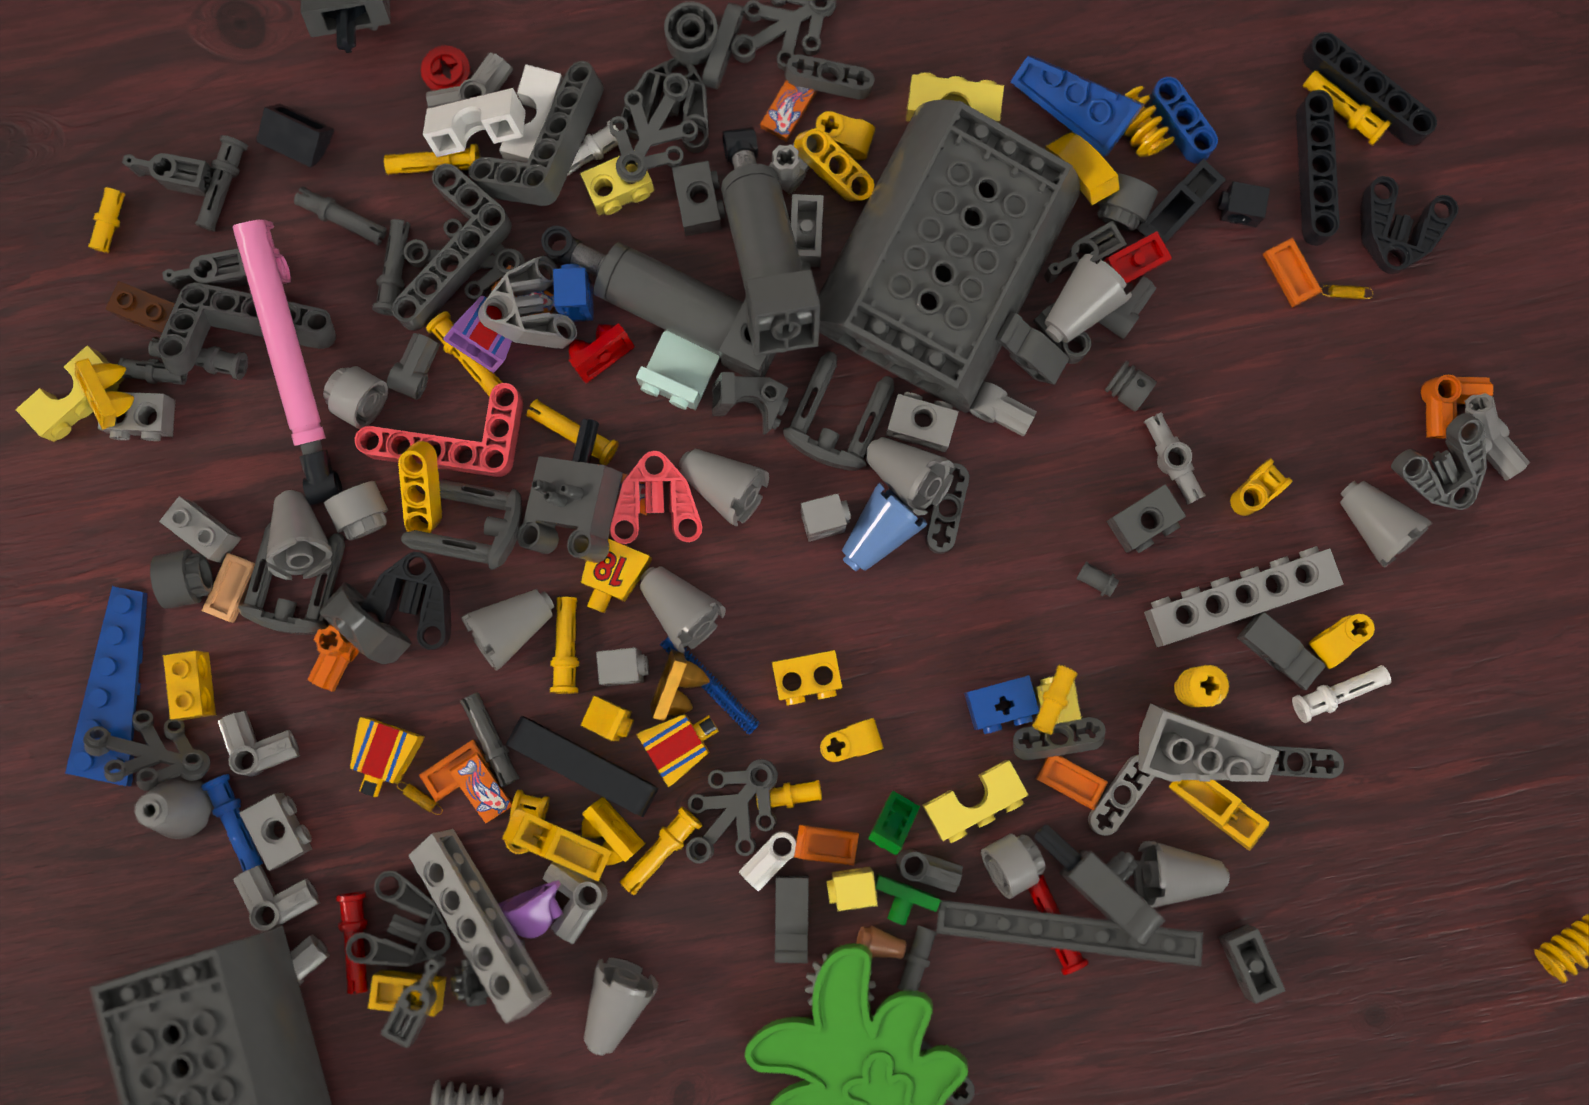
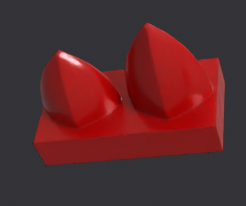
[1104,231,1172,283]
[568,323,635,384]

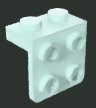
[636,331,720,410]

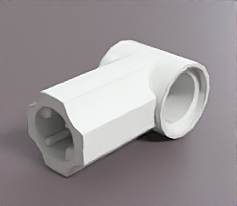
[739,830,796,891]

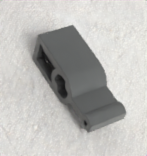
[122,153,214,197]
[1044,221,1127,283]
[162,249,249,290]
[995,312,1070,385]
[1237,612,1326,690]
[775,875,808,963]
[381,954,446,1048]

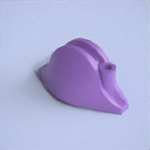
[498,880,563,938]

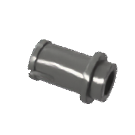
[1076,561,1119,597]

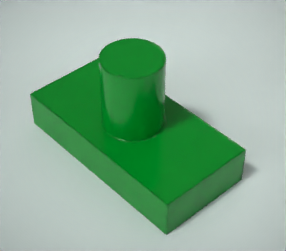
[868,790,920,855]
[874,873,941,925]

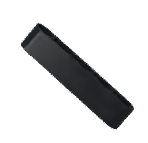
[1303,32,1437,146]
[1296,90,1340,246]
[506,715,659,817]

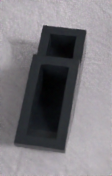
[1137,159,1226,244]

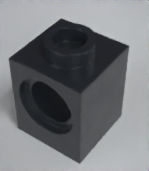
[1218,181,1270,227]

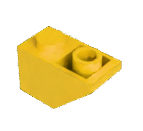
[581,696,634,741]

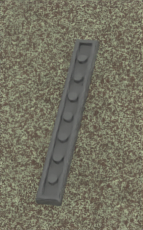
[936,900,1203,967]

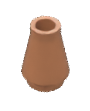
[856,925,906,959]

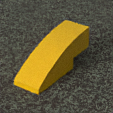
[1045,132,1119,205]
[1169,780,1269,851]
[502,809,612,881]

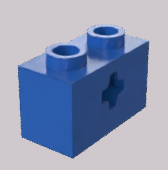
[553,264,594,322]
[964,676,1039,734]

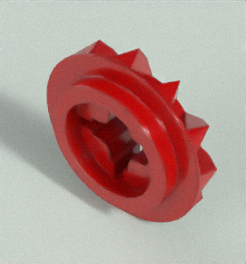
[421,46,471,91]

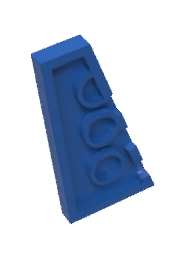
[1010,55,1145,156]

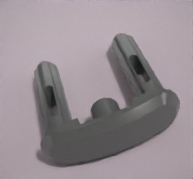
[783,351,894,471]
[401,479,523,570]
[238,522,345,635]

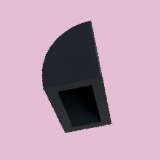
[256,104,334,167]

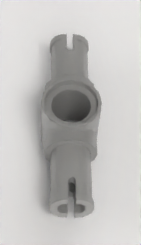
[1144,412,1206,505]

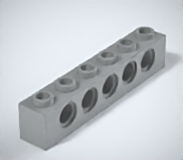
[1144,546,1343,647]
[408,829,552,1023]

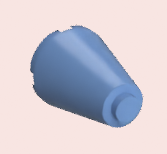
[842,482,928,571]

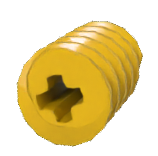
[1124,86,1175,157]
[1174,665,1229,707]
[1534,914,1589,983]

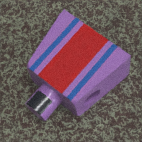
[443,296,512,373]

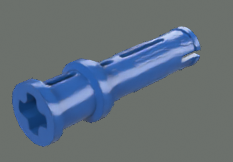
[201,774,263,872]

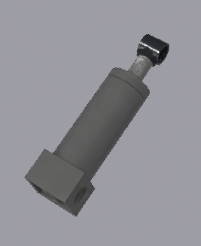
[721,127,820,356]
[541,225,776,377]

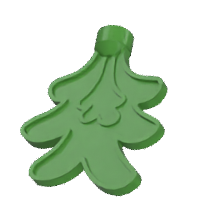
[745,944,968,1105]

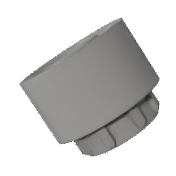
[323,366,388,429]
[324,481,388,541]
[981,834,1045,899]

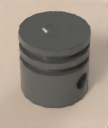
[1104,360,1157,412]

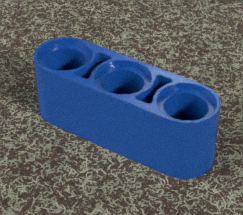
[1148,77,1218,164]

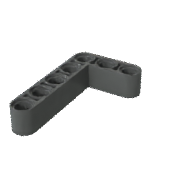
[468,61,604,206]
[392,163,512,331]
[157,283,337,375]

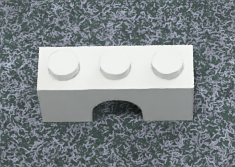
[499,65,563,163]
[423,88,526,157]

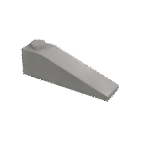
[1139,703,1279,781]

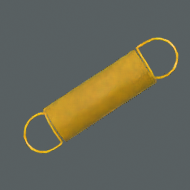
[1321,285,1373,299]
[397,782,443,815]

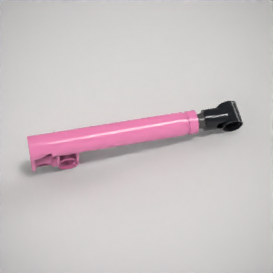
[232,219,343,505]

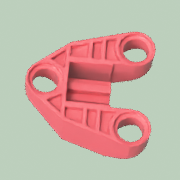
[610,451,703,544]

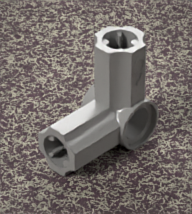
[769,130,817,194]
[218,711,300,777]
[542,862,607,944]
[233,865,320,931]

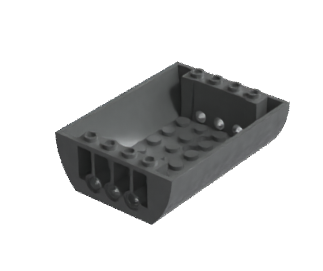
[818,100,1081,413]
[89,926,332,1105]

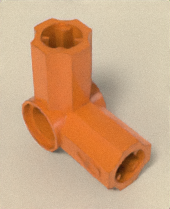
[1421,374,1493,439]
[307,625,359,692]

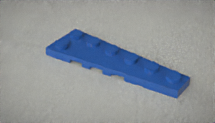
[65,586,148,786]

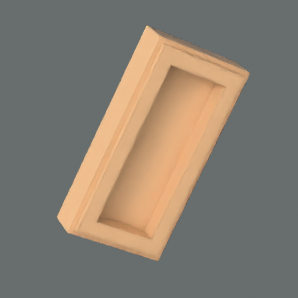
[202,552,255,623]

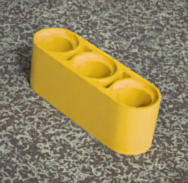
[794,128,874,202]
[398,441,442,533]

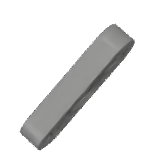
[1088,754,1155,836]

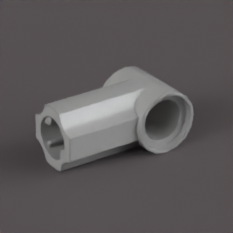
[969,382,1037,436]

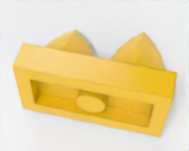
[75,358,134,430]
[581,797,645,865]

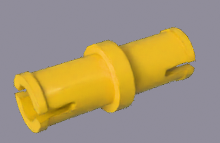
[88,187,125,253]
[1033,665,1077,735]
[756,780,822,810]

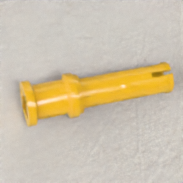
[1303,70,1391,146]
[384,144,481,175]
[426,311,503,397]
[526,399,619,466]
[550,597,579,694]
[619,806,703,895]

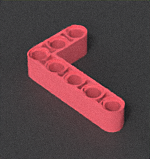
[355,383,523,477]

